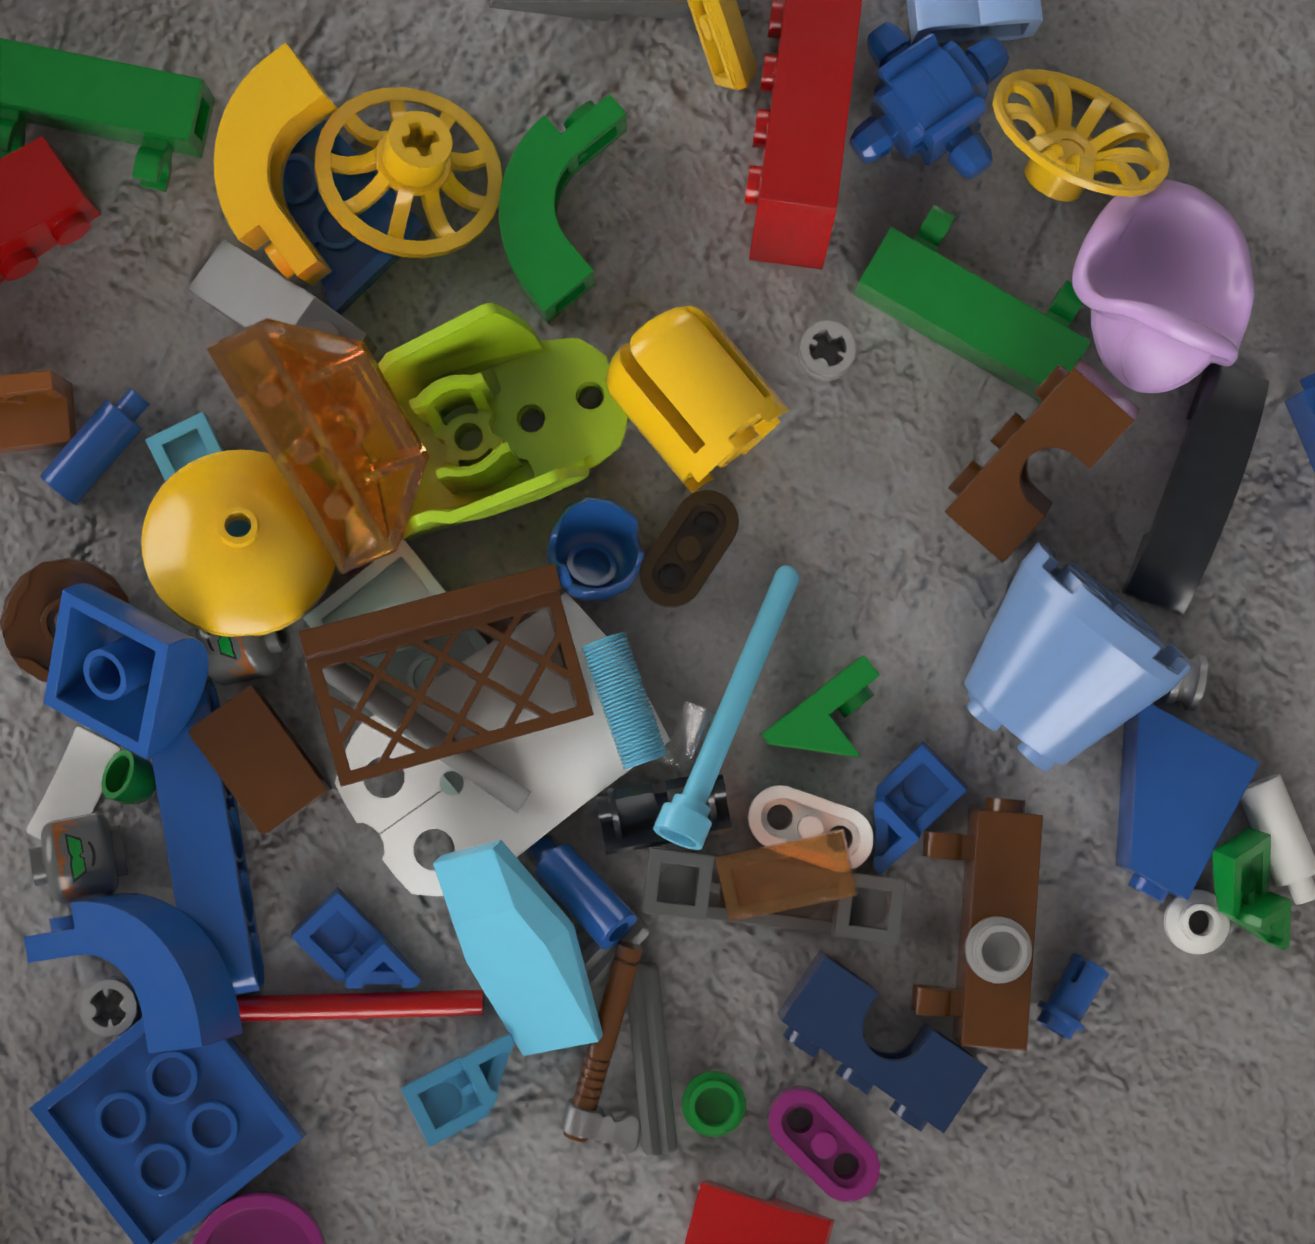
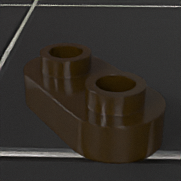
[640,490,739,608]

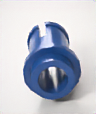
[1036,953,1110,1040]

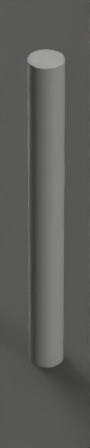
[304,662,531,813]

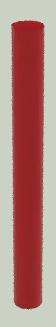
[236,990,484,1022]

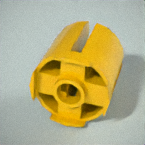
[605,306,789,493]

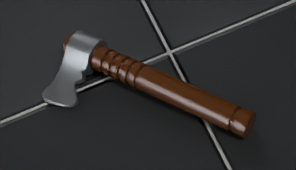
[560,941,643,1153]

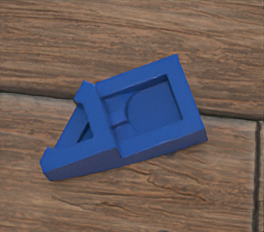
[874,741,968,875]
[291,887,422,988]

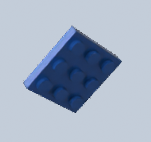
[29,1018,307,1244]

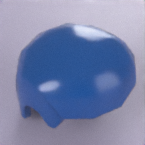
[547,496,644,601]

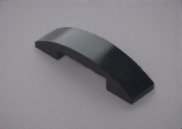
[1122,363,1269,615]

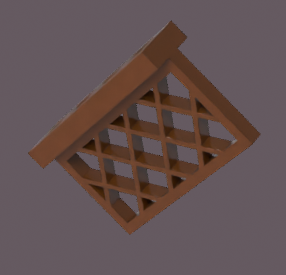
[298,563,594,787]

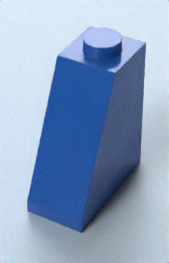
[1116,704,1260,903]

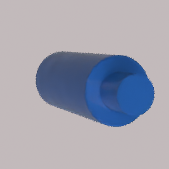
[40,388,150,506]
[528,835,637,949]

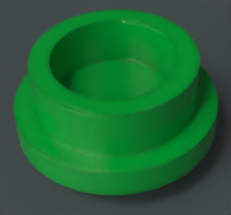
[682,1070,746,1137]

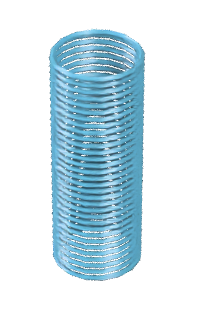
[581,632,668,769]

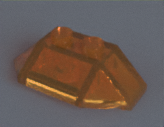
[207,318,430,574]

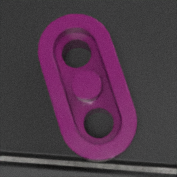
[767,1086,880,1202]

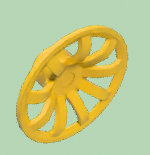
[992,69,1170,202]
[314,87,503,258]

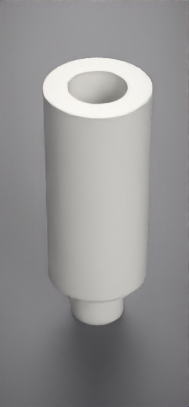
[1240,774,1315,905]

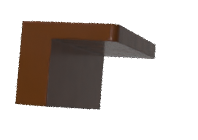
[189,685,332,834]

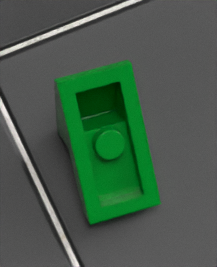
[759,655,880,757]

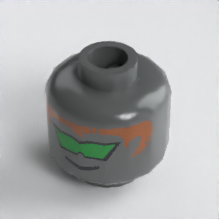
[188,626,290,686]
[29,813,129,904]

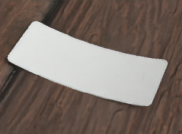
[26,727,120,840]

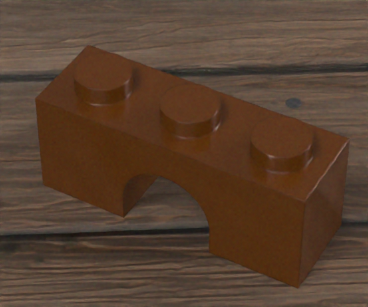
[945,358,1140,563]

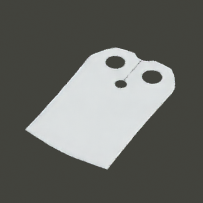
[335,593,670,896]

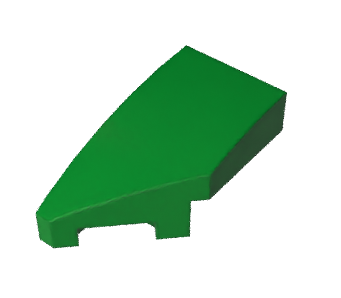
[1212,827,1292,951]

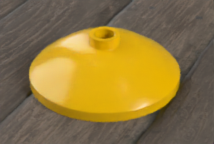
[141,449,339,637]

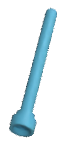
[653,565,799,850]

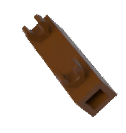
[911,797,1043,1051]

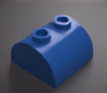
[44,583,209,759]

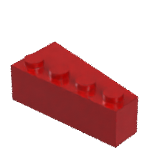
[744,0,862,270]
[0,136,101,283]

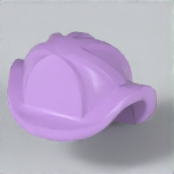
[1072,179,1255,393]

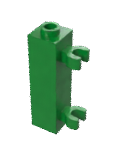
[0,38,215,192]
[853,204,1091,402]

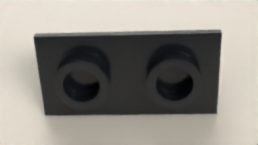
[596,774,733,855]

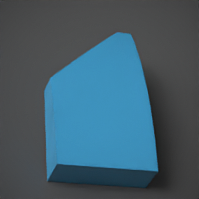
[399,1033,515,1147]

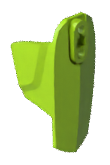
[273,303,629,559]

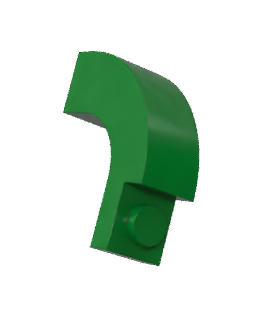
[499,94,627,324]

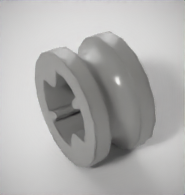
[797,320,856,382]
[1160,651,1208,711]
[79,976,142,1037]

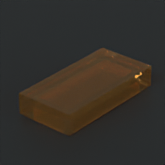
[715,829,858,922]

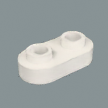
[747,785,873,871]

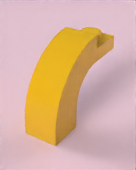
[213,42,338,286]

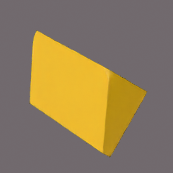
[687,0,757,91]

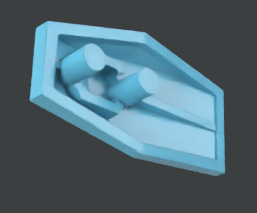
[433,840,603,1056]

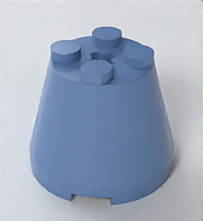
[964,541,1194,772]

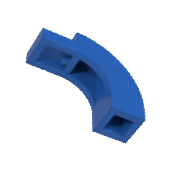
[24,893,243,1054]

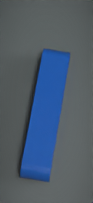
[152,680,265,995]

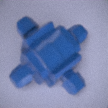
[850,22,1009,179]

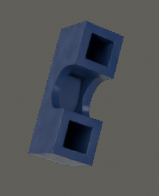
[777,950,988,1133]

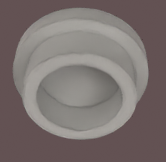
[965,916,1032,983]

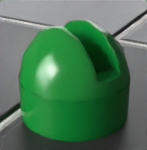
[101,750,157,805]

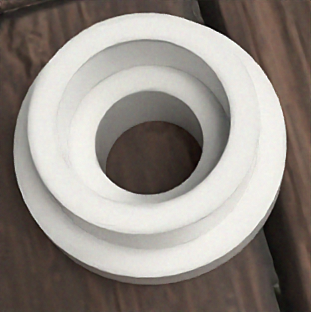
[1164,889,1230,954]

